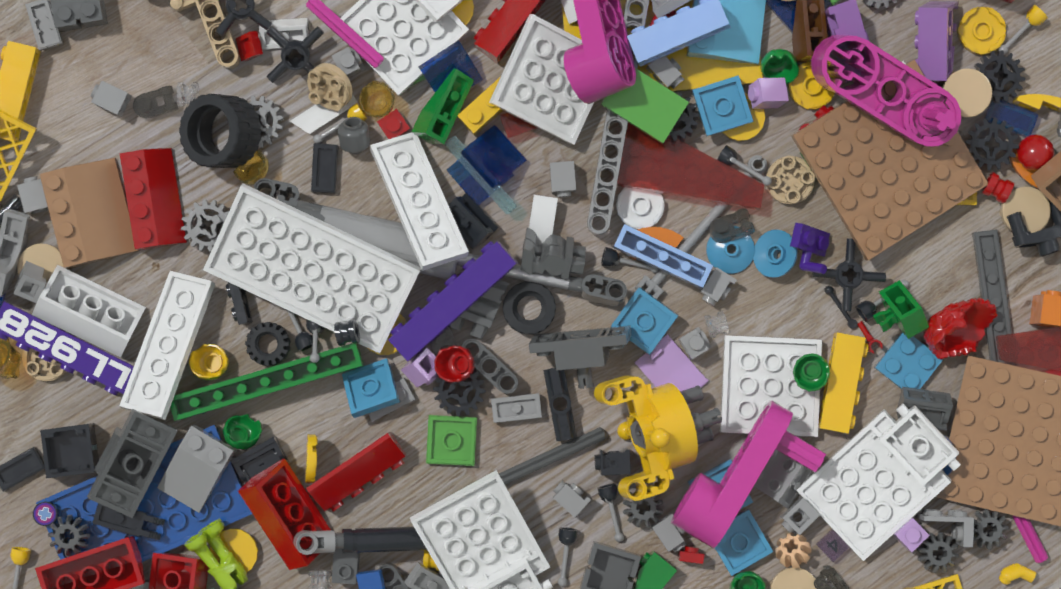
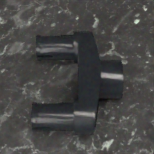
[1007,202,1061,257]

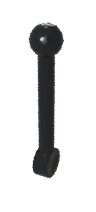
[824,285,857,329]

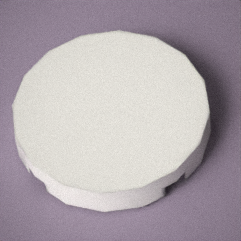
[616,181,665,229]

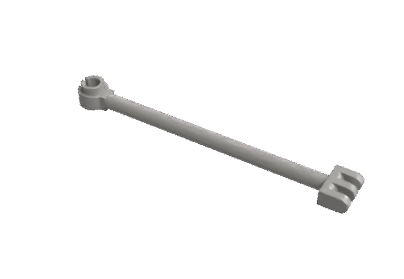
[635,155,767,299]

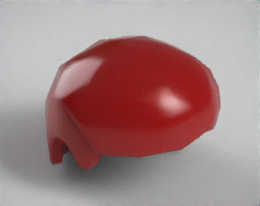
[1017,134,1055,171]
[434,345,474,382]

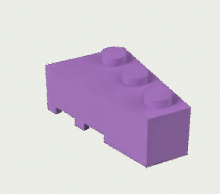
[825,0,870,83]
[915,1,959,81]

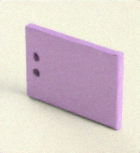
[634,334,709,391]

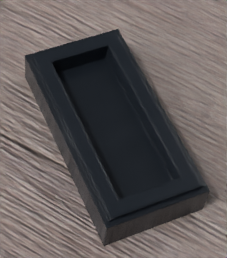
[311,143,338,193]
[0,447,45,492]

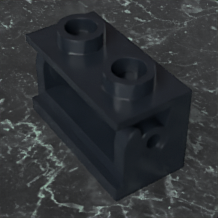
[448,193,499,249]
[230,436,289,485]
[594,448,631,475]

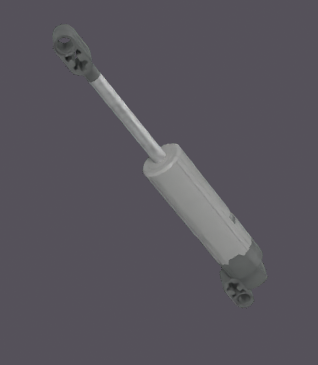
[254,178,627,306]

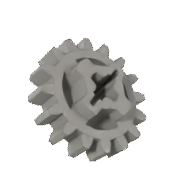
[249,96,284,148]
[181,199,229,252]

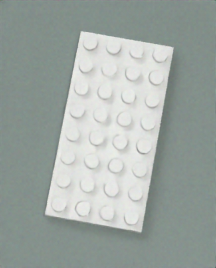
[203,183,421,353]

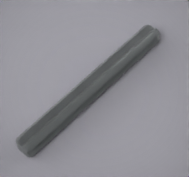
[499,427,606,485]

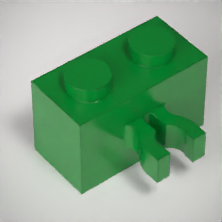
[873,280,929,339]

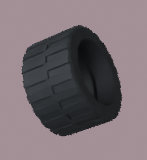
[179,94,261,168]

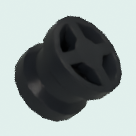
[334,319,360,346]

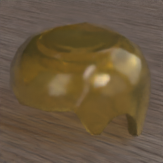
[359,81,396,118]
[233,149,269,185]

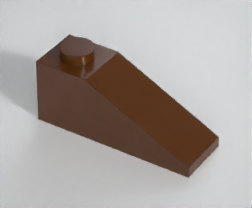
[792,0,827,62]

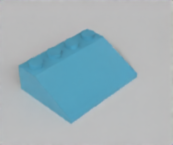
[687,0,766,64]

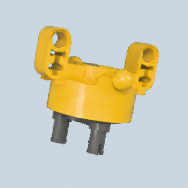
[594,375,722,501]

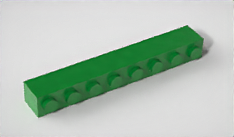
[170,343,364,421]

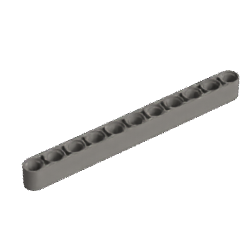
[587,0,649,235]

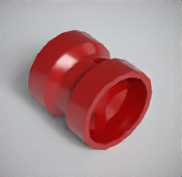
[981,172,1014,204]

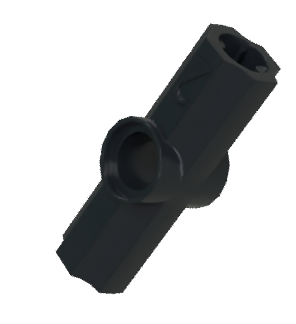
[543,368,577,442]

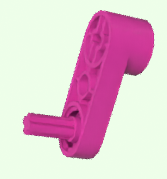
[564,0,636,104]
[811,35,961,147]
[671,400,826,548]

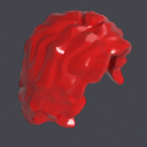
[924,298,997,359]

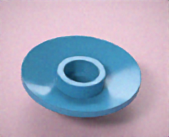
[706,226,755,274]
[753,230,797,278]

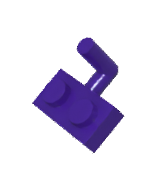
[790,223,830,274]

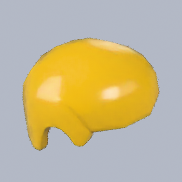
[189,344,229,380]

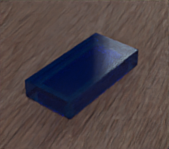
[984,98,1039,137]

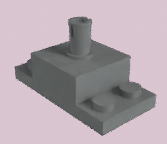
[529,325,632,389]
[87,409,178,518]

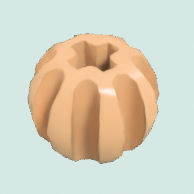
[775,532,811,569]

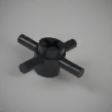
[215,0,272,37]
[266,26,324,83]
[812,238,886,312]

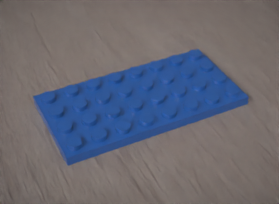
[36,425,252,562]

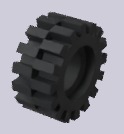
[245,322,291,366]

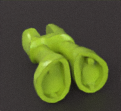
[184,518,248,589]

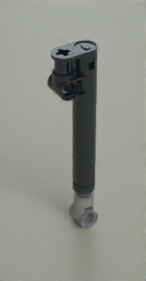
[293,526,427,555]

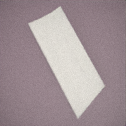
[290,94,358,134]

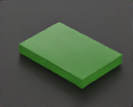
[601,68,689,144]

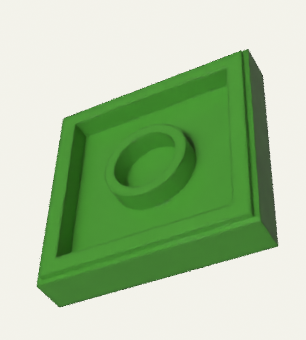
[426,415,477,466]

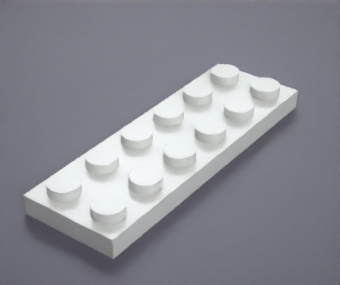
[370,133,469,271]
[119,271,215,420]

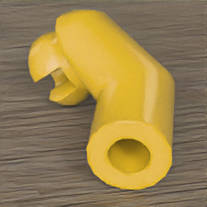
[999,563,1036,585]

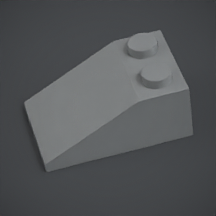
[157,425,237,513]

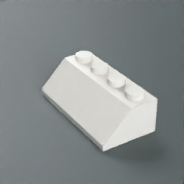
[32,265,146,357]

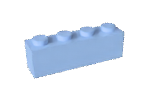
[627,0,731,67]
[613,224,713,289]

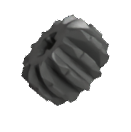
[623,491,663,527]
[973,509,1009,550]
[48,514,91,557]
[917,532,959,573]

